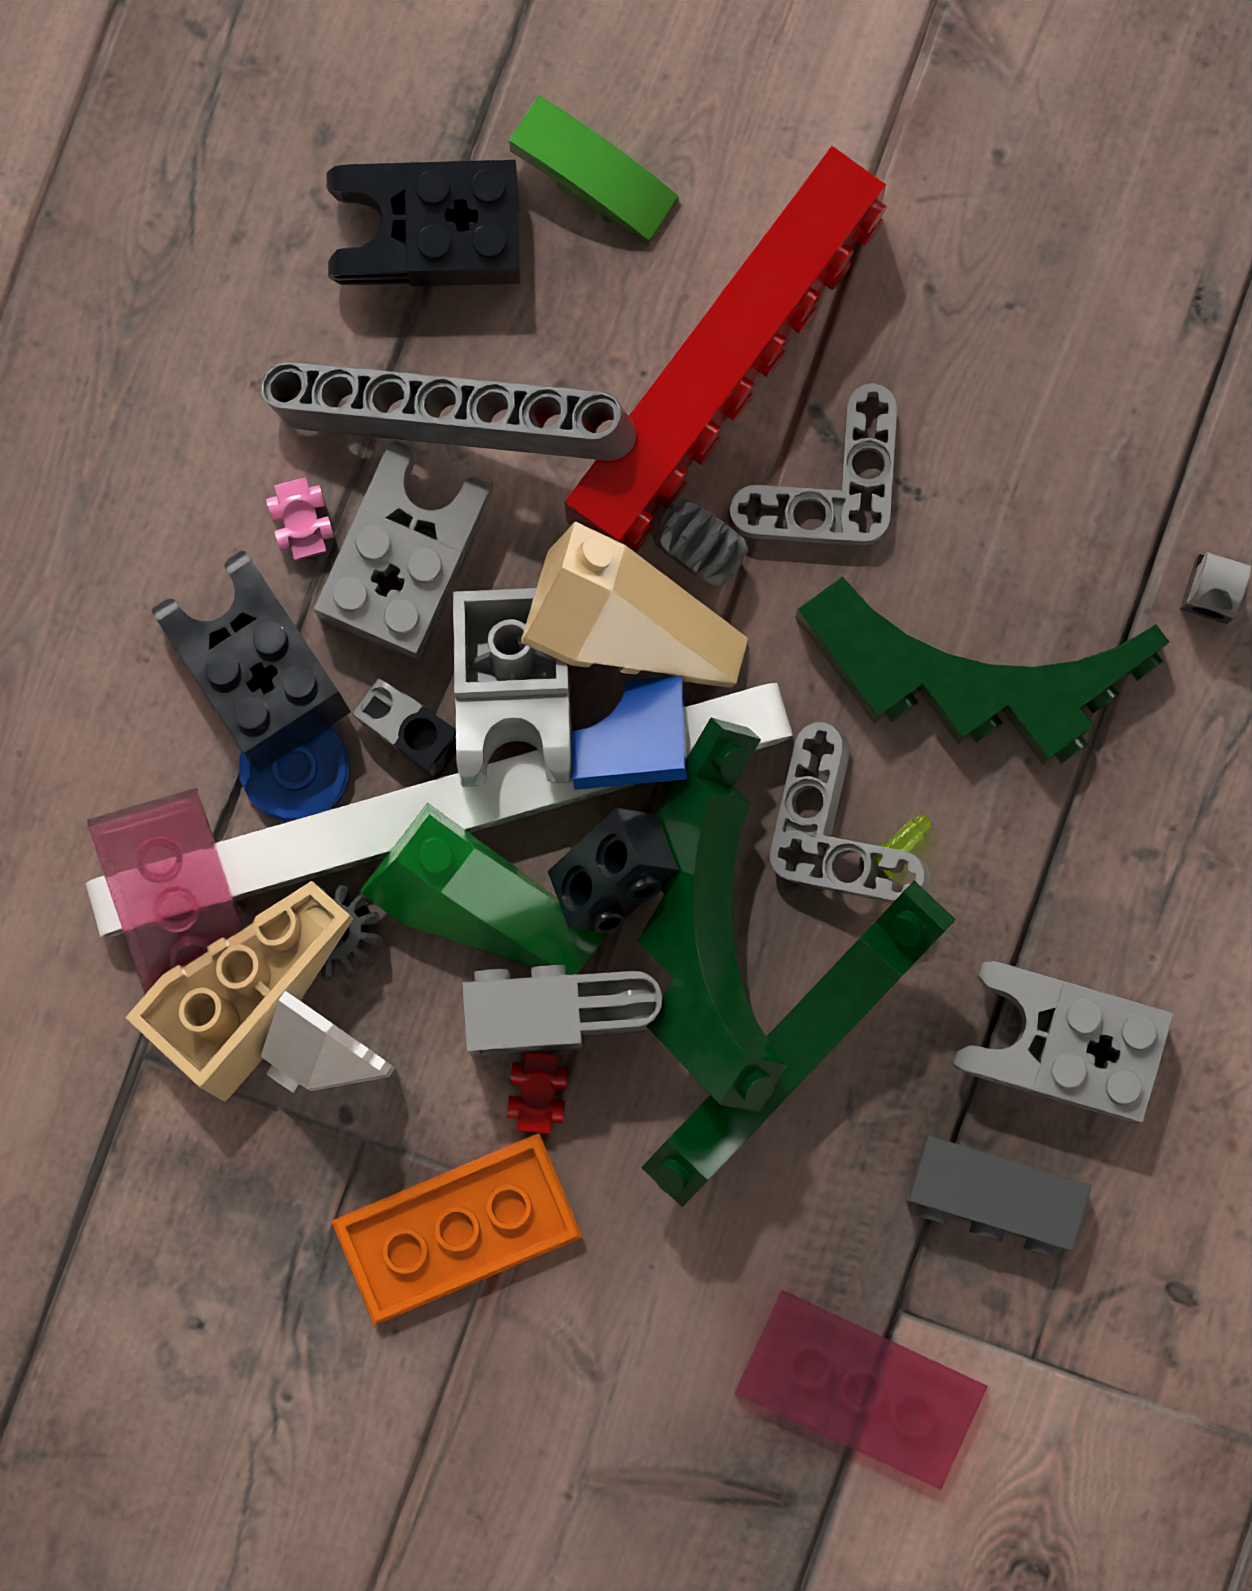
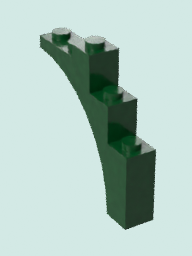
[796,576,1169,765]

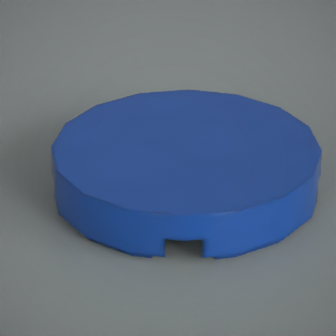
[239,726,350,823]

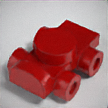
[507,1052,569,1134]

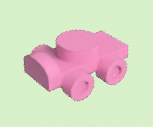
[266,477,334,561]

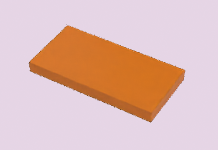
[331,1133,583,1325]

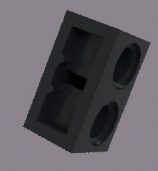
[547,808,679,933]

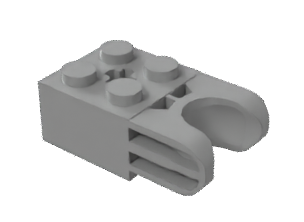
[314,440,493,663]
[453,588,572,787]
[952,961,1173,1124]
[462,965,662,1056]

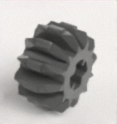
[652,498,748,587]
[320,885,383,981]

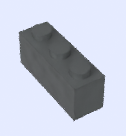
[906,1135,1092,1258]

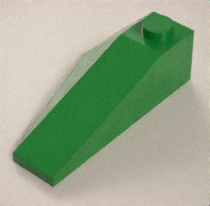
[360,802,607,975]

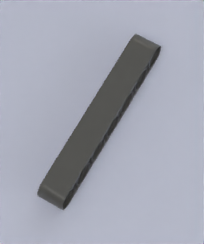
[261,362,637,461]

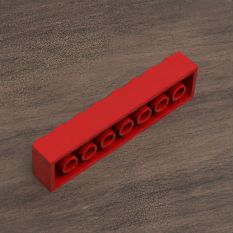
[564,146,887,553]

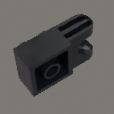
[326,160,520,287]
[152,550,351,773]

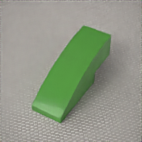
[509,95,679,243]

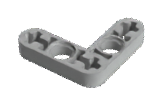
[729,383,897,546]
[770,722,931,903]

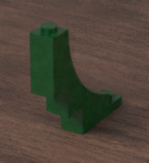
[637,717,788,1112]
[641,880,956,1207]

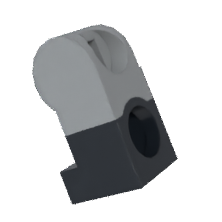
[1180,552,1251,624]
[352,678,456,780]

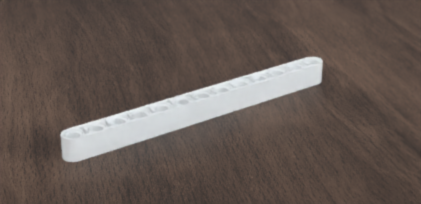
[86,683,794,938]

